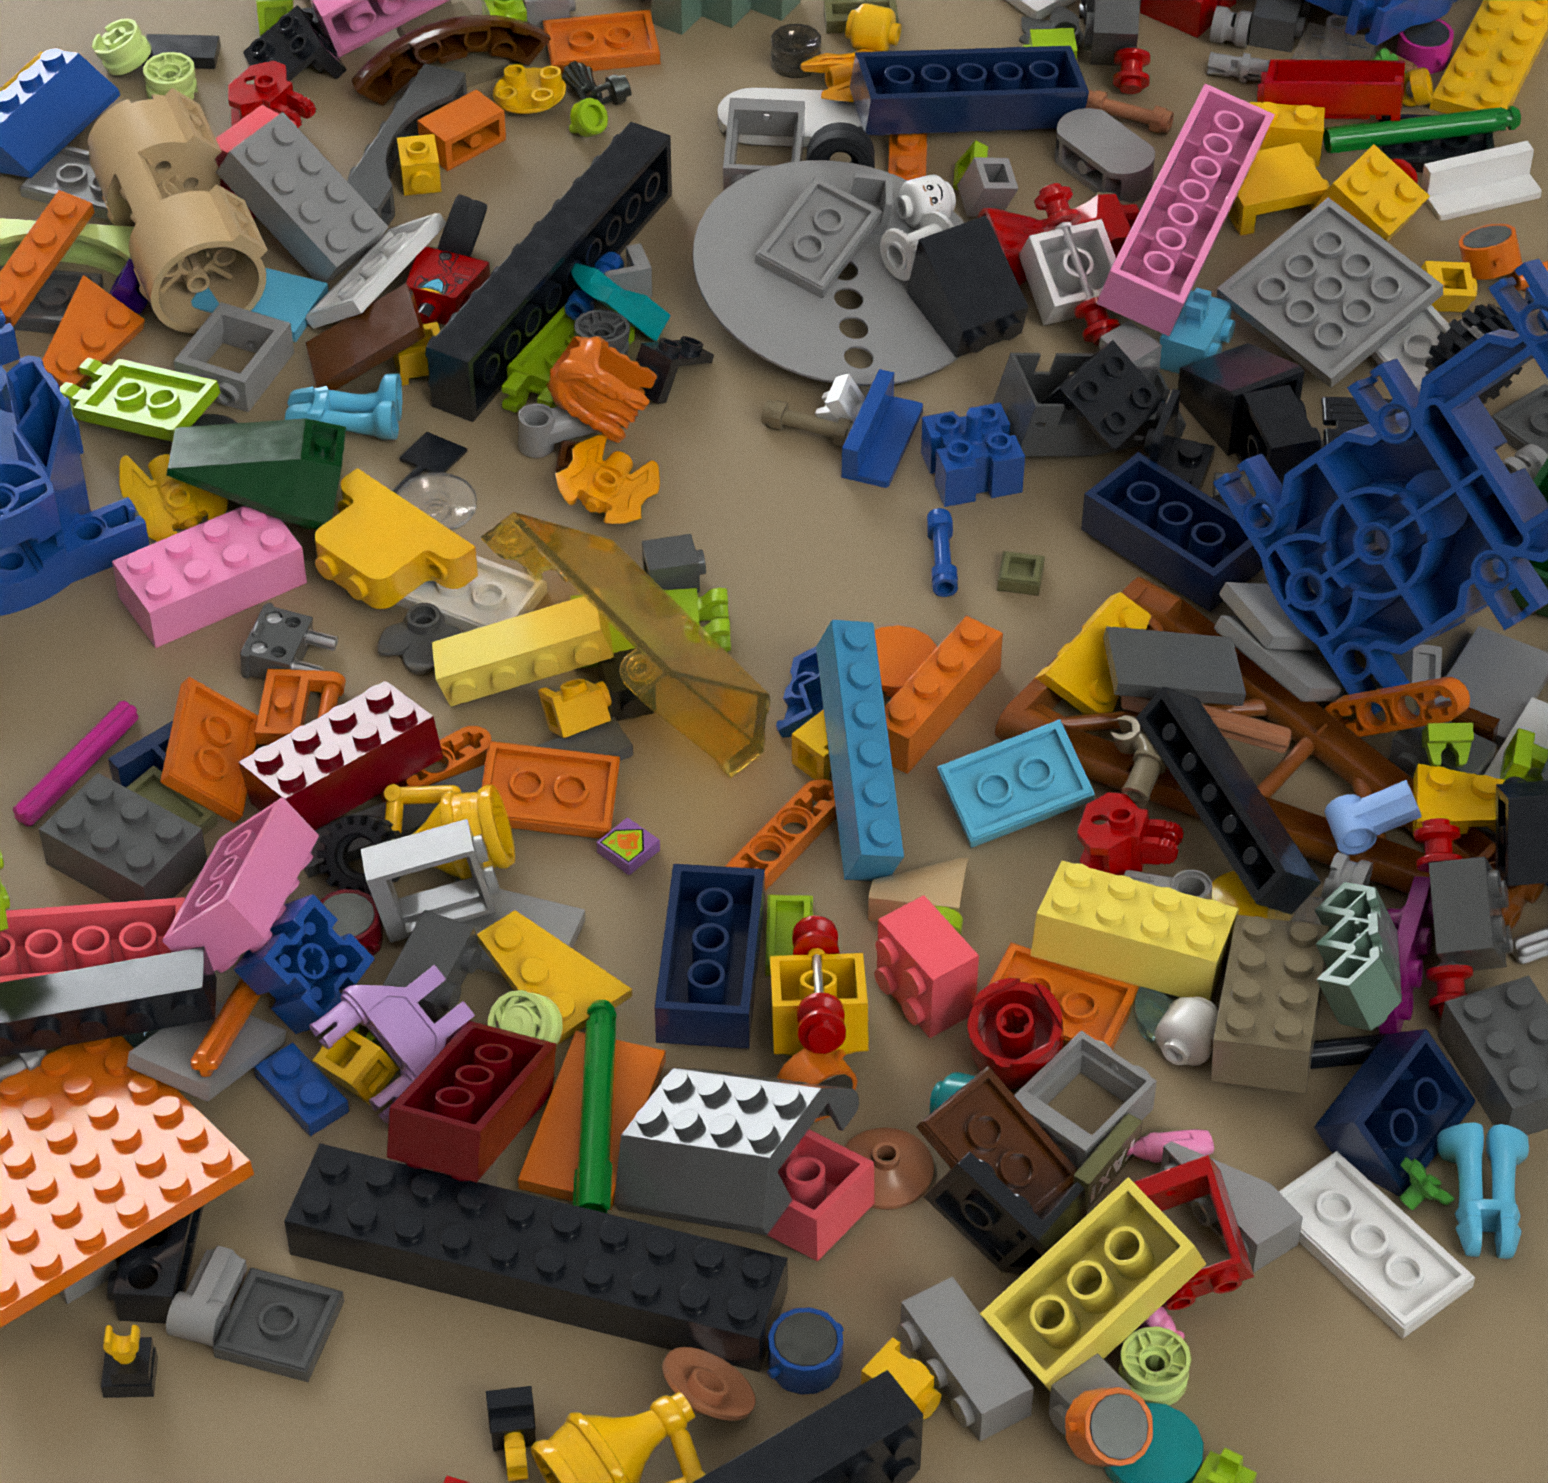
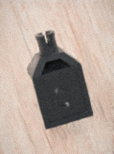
[924,1151,1087,1274]

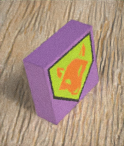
[596,817,660,875]

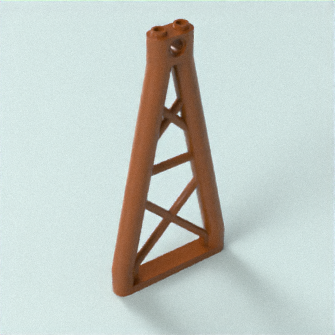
[995,577,1546,930]

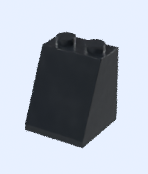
[907,216,1029,358]
[1177,343,1305,456]

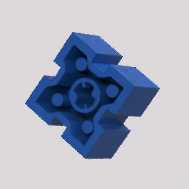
[921,402,1025,507]
[233,894,375,1034]

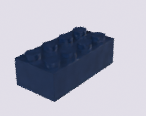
[1081,452,1263,612]
[655,864,765,1049]

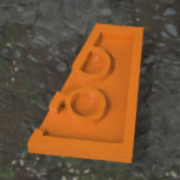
[42,275,145,387]

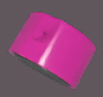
[1396,19,1454,74]

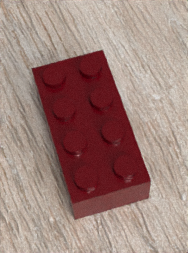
[239,681,444,831]
[387,1021,557,1183]

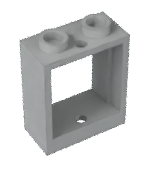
[723,98,805,190]
[174,302,294,412]
[360,819,500,943]
[1014,1031,1157,1169]

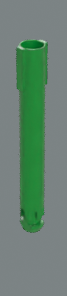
[1323,106,1521,154]
[573,1000,617,1213]

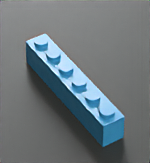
[816,620,904,881]

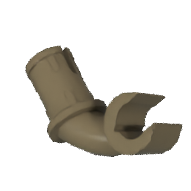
[1111,716,1167,805]

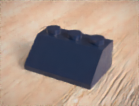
[1314,1029,1476,1197]

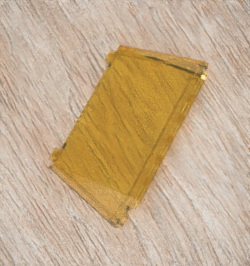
[481,512,771,779]

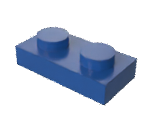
[254,1042,349,1136]

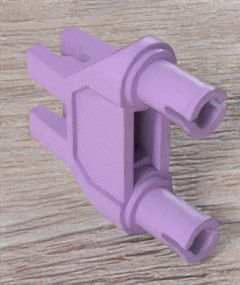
[309,965,475,1124]

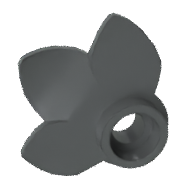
[1019,5,1084,49]
[377,603,461,675]

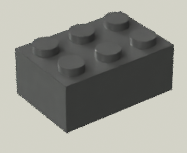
[39,773,207,902]
[1438,975,1548,1135]

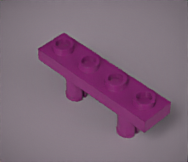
[1379,876,1434,1034]

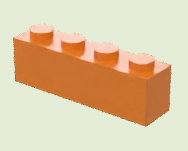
[884,615,1003,774]

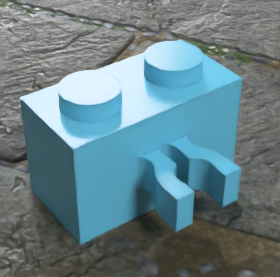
[1160,287,1236,374]

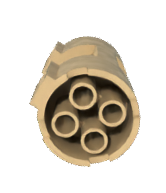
[87,88,268,334]

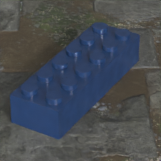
[850,46,1089,136]

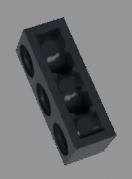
[107,1205,204,1324]

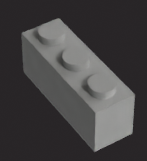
[897,1276,1034,1441]

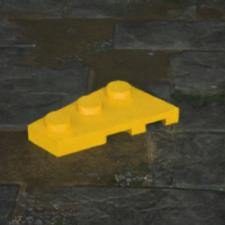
[1035,592,1152,714]

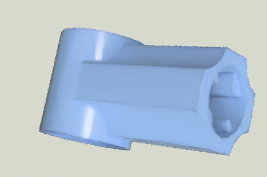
[1325,780,1422,855]

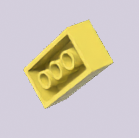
[1030,861,1239,1001]
[980,1177,1206,1393]

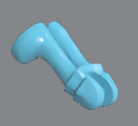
[285,374,403,440]
[1437,1122,1529,1259]

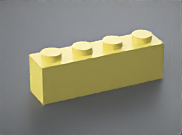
[432,593,614,707]

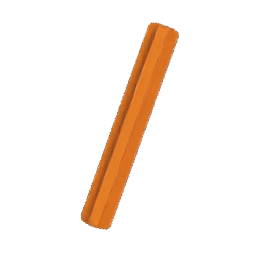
[190,978,262,1077]

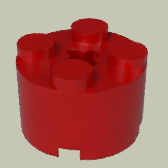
[967,978,1065,1090]

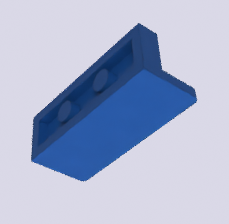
[841,369,923,488]

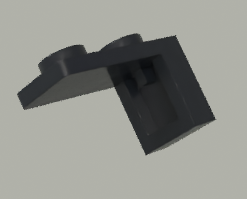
[636,336,714,404]

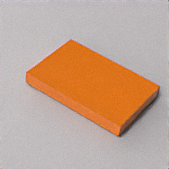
[543,10,661,74]
[160,676,258,823]
[481,741,620,839]
[988,942,1140,1050]

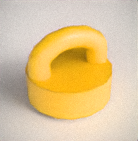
[1403,67,1434,107]

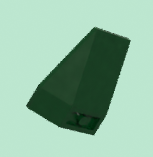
[166,418,346,530]

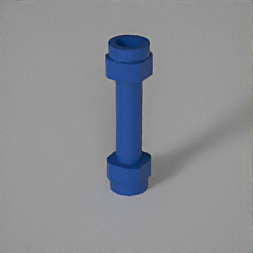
[565,252,624,320]
[927,508,958,597]

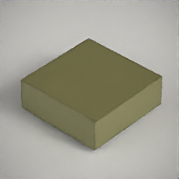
[997,551,1045,596]

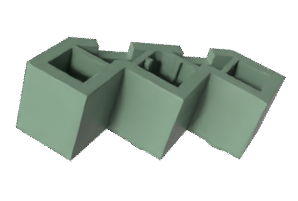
[651,0,800,35]
[1315,882,1402,1031]

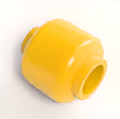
[845,3,902,51]

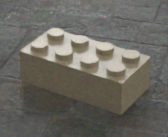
[1211,915,1329,1094]

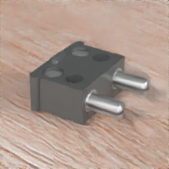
[240,603,338,680]

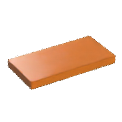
[518,1031,666,1210]

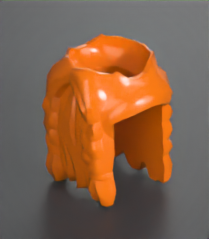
[546,336,657,443]

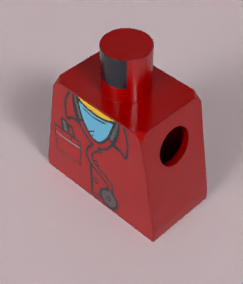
[406,246,490,325]

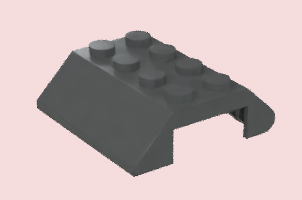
[614,1068,859,1235]

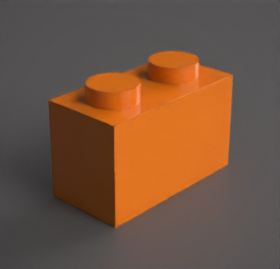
[417,89,506,171]

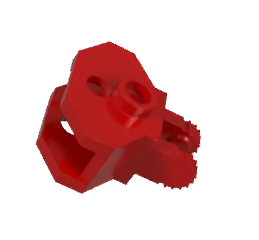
[228,61,316,128]
[1077,792,1184,876]

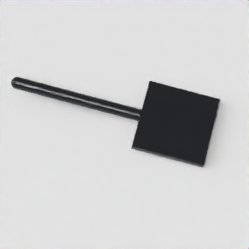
[392,432,468,495]

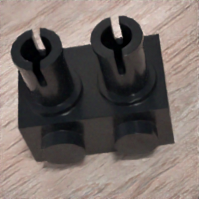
[1495,776,1548,886]

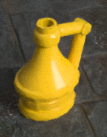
[384,784,515,880]
[531,1392,706,1483]

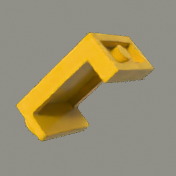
[1228,142,1330,236]

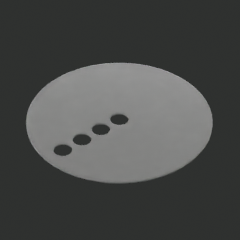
[693,160,964,386]

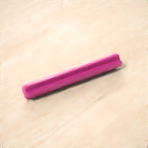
[13,700,139,827]

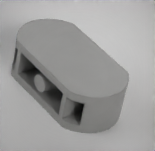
[1055,108,1155,203]

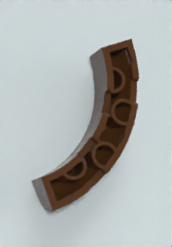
[351,15,551,106]

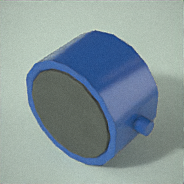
[767,1307,844,1395]

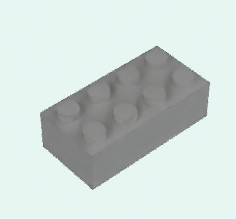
[216,112,388,283]

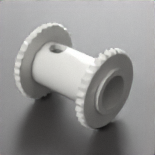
[880,211,954,281]

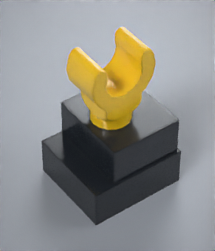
[101,1325,158,1398]
[486,1386,536,1481]

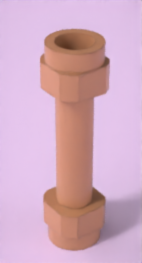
[1086,90,1174,134]

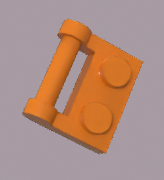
[255,669,346,745]

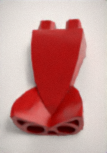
[977,194,1140,286]

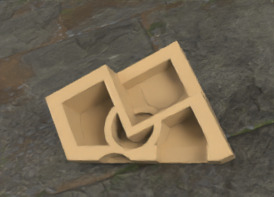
[868,858,968,922]

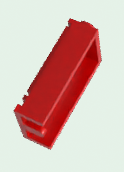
[1257,59,1405,121]

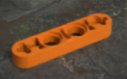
[1324,677,1470,737]
[725,779,837,891]

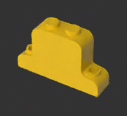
[315,468,478,609]

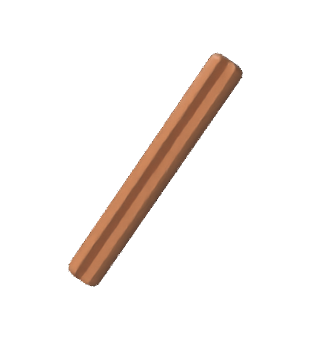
[1121,696,1292,753]

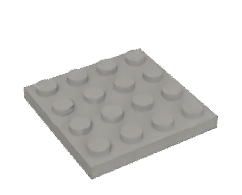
[1217,197,1444,388]

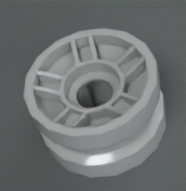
[1319,852,1373,905]

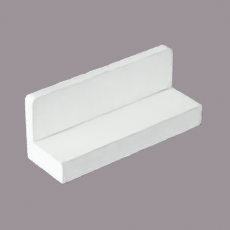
[1420,141,1542,221]

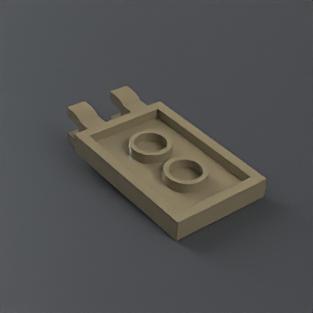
[397,0,508,87]

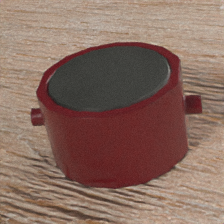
[320,889,384,956]

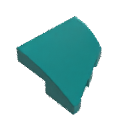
[571,263,671,342]

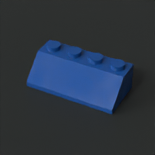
[0,48,121,178]

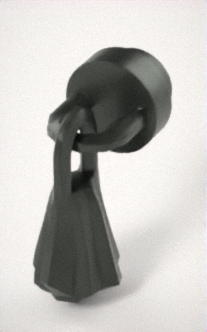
[562,61,632,105]

